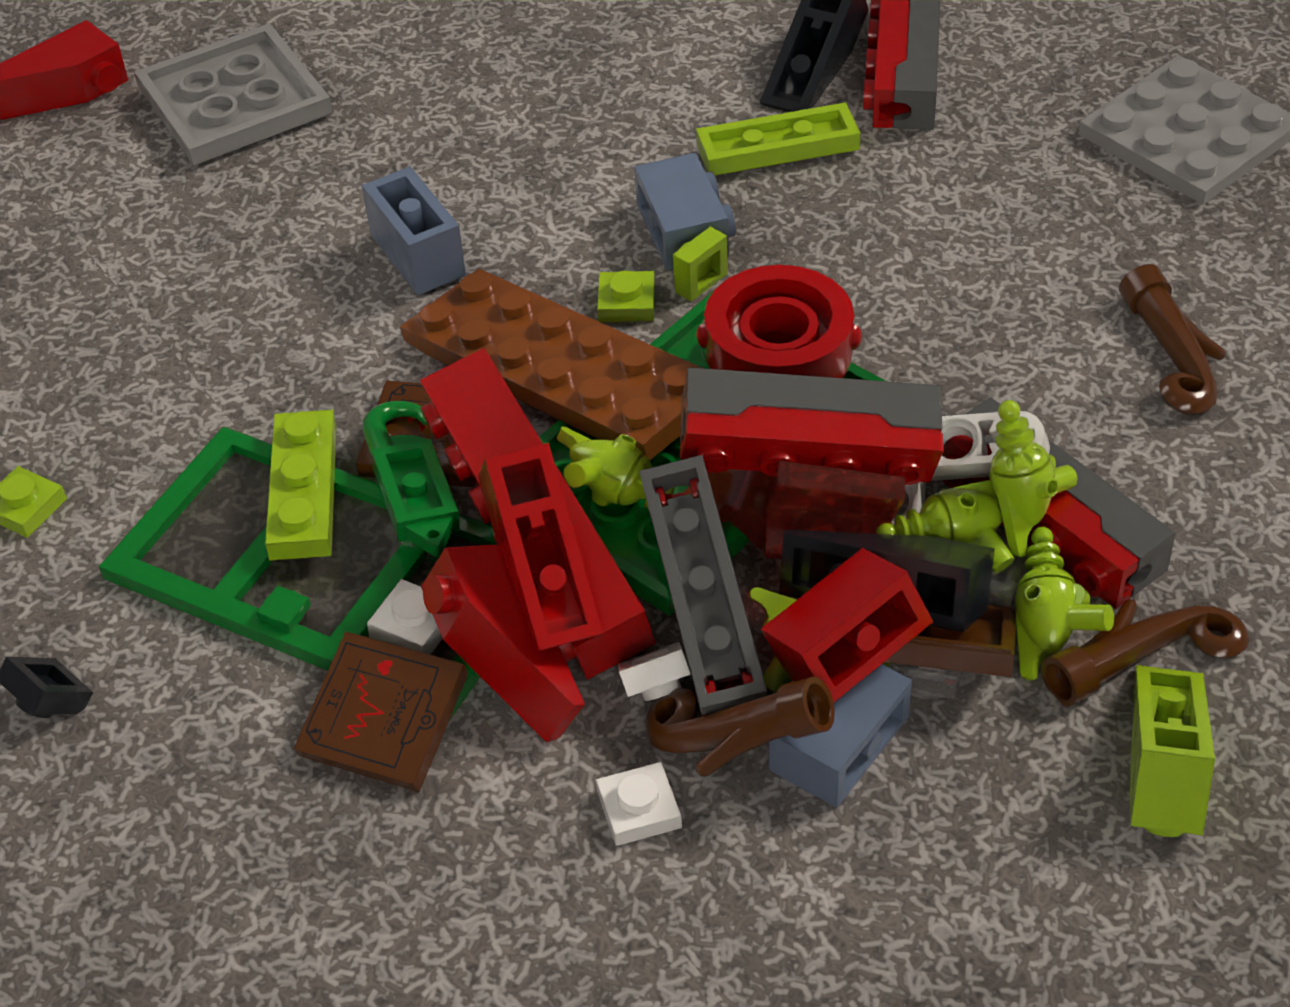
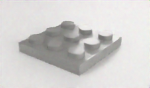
[134,23,333,166]
[1078,55,1290,205]

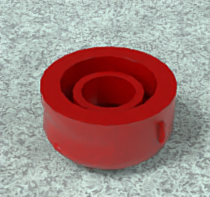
[696,264,862,378]

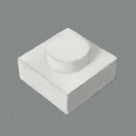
[367,579,442,655]
[618,642,691,701]
[596,762,682,846]

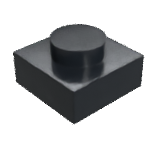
[0,657,93,718]

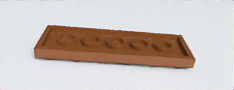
[400,268,704,460]

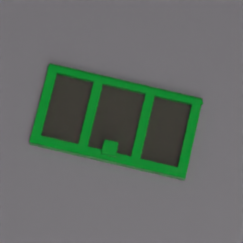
[99,427,496,721]

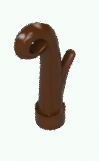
[1119,264,1226,415]
[1041,599,1249,706]
[645,677,835,777]

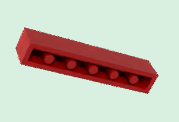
[420,348,656,680]

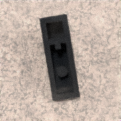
[760,0,869,112]
[779,530,994,632]

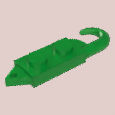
[362,401,460,558]

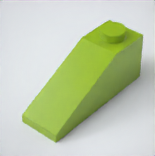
[1129,665,1215,837]

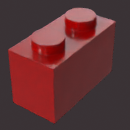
[761,548,933,703]

